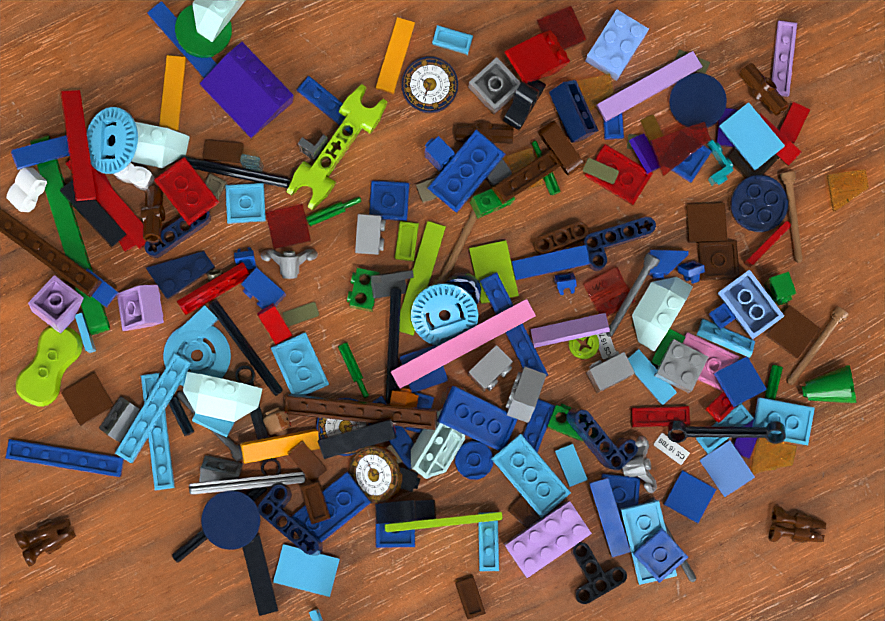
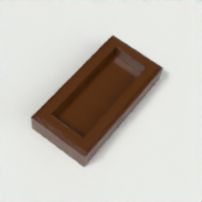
[203,140,244,163]
[288,441,327,483]
[300,481,331,524]
[455,576,486,620]

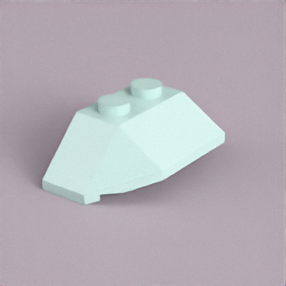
[192,0,246,42]
[131,122,190,168]
[632,277,693,351]
[183,372,263,422]
[411,409,465,479]

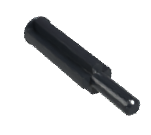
[169,395,195,437]

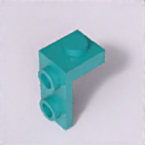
[707,139,734,186]

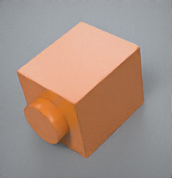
[390,388,419,407]

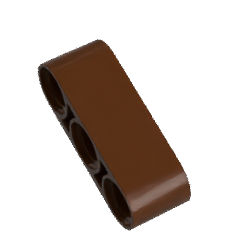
[538,120,584,176]
[535,222,588,255]

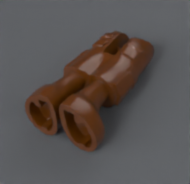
[768,506,826,543]
[14,519,76,567]

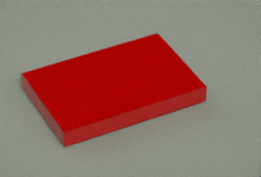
[585,144,653,206]
[154,157,220,225]

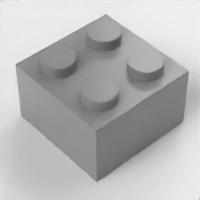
[468,57,521,115]
[355,213,386,255]
[654,340,708,393]
[468,345,513,392]
[586,351,635,393]
[506,366,547,423]

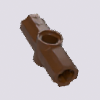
[739,63,789,116]
[456,123,514,144]
[141,185,166,243]

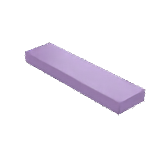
[771,21,797,97]
[531,313,610,348]

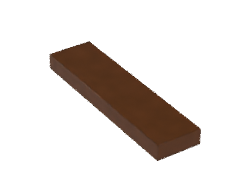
[492,150,562,204]

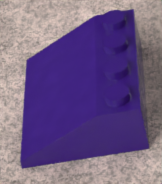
[200,42,294,138]

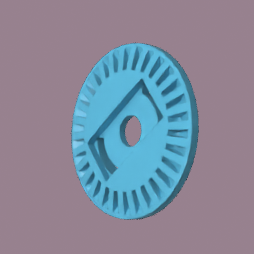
[87,107,138,174]
[411,283,478,346]
[163,325,231,387]

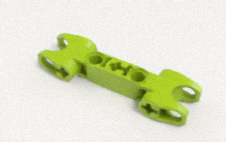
[286,84,388,210]

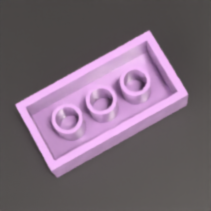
[504,500,592,578]

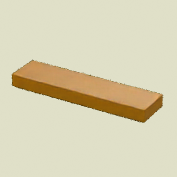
[376,17,415,94]
[159,55,186,132]
[241,429,320,464]

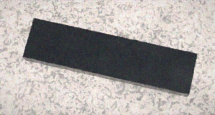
[60,180,126,248]
[318,419,397,459]
[242,535,279,616]

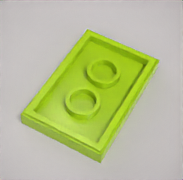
[469,240,519,305]

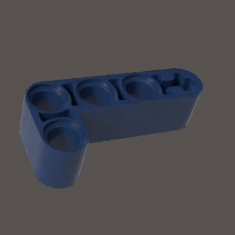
[145,211,211,258]
[583,217,656,271]
[567,408,638,470]
[258,485,323,556]

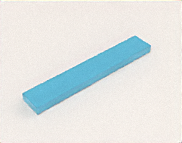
[115,353,193,463]
[141,373,175,490]

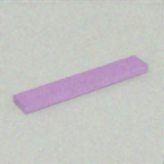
[596,51,702,122]

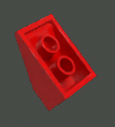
[505,30,571,83]

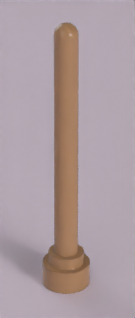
[780,171,802,263]
[432,210,477,285]
[787,306,849,385]

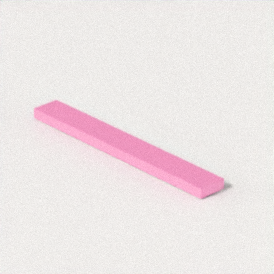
[391,299,536,389]

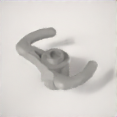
[260,249,318,279]
[623,436,657,493]

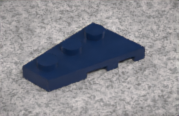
[146,251,215,300]

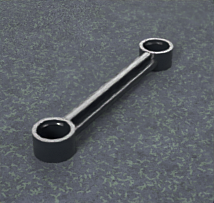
[235,365,281,475]
[668,421,786,444]

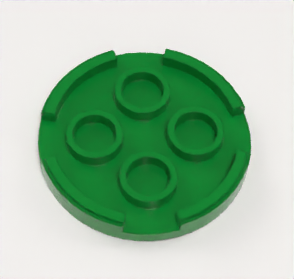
[175,5,232,58]

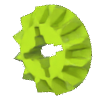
[568,335,599,360]

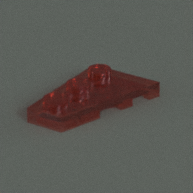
[650,121,711,177]

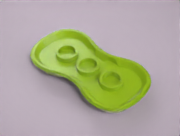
[16,326,83,407]

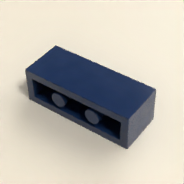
[549,80,599,143]

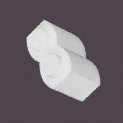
[114,162,155,191]
[6,167,47,212]

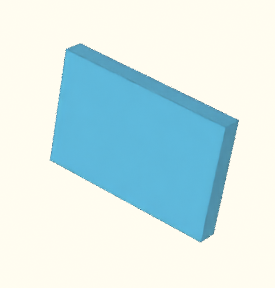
[719,102,785,170]
[271,332,329,396]
[753,397,815,446]
[273,544,340,597]

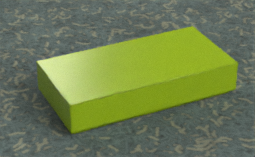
[395,221,419,262]

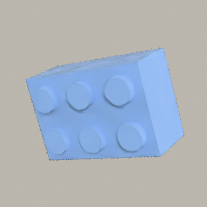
[585,9,649,81]
[718,270,784,339]

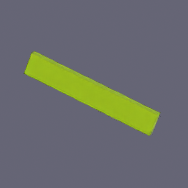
[399,221,446,336]
[385,512,503,532]

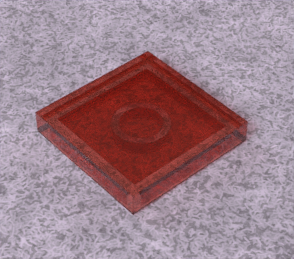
[537,6,587,50]
[266,204,311,250]

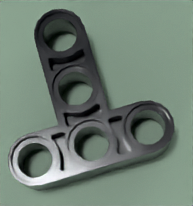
[503,80,546,130]
[375,500,436,524]
[571,542,627,604]

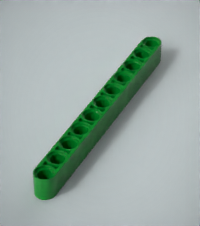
[30,135,111,336]

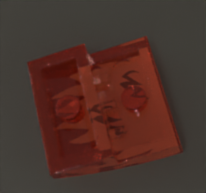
[583,266,636,317]

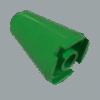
[802,365,857,403]

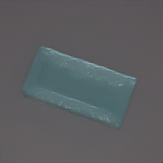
[240,154,264,172]

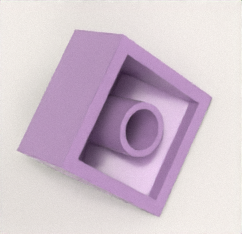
[28,275,84,334]
[117,285,164,331]

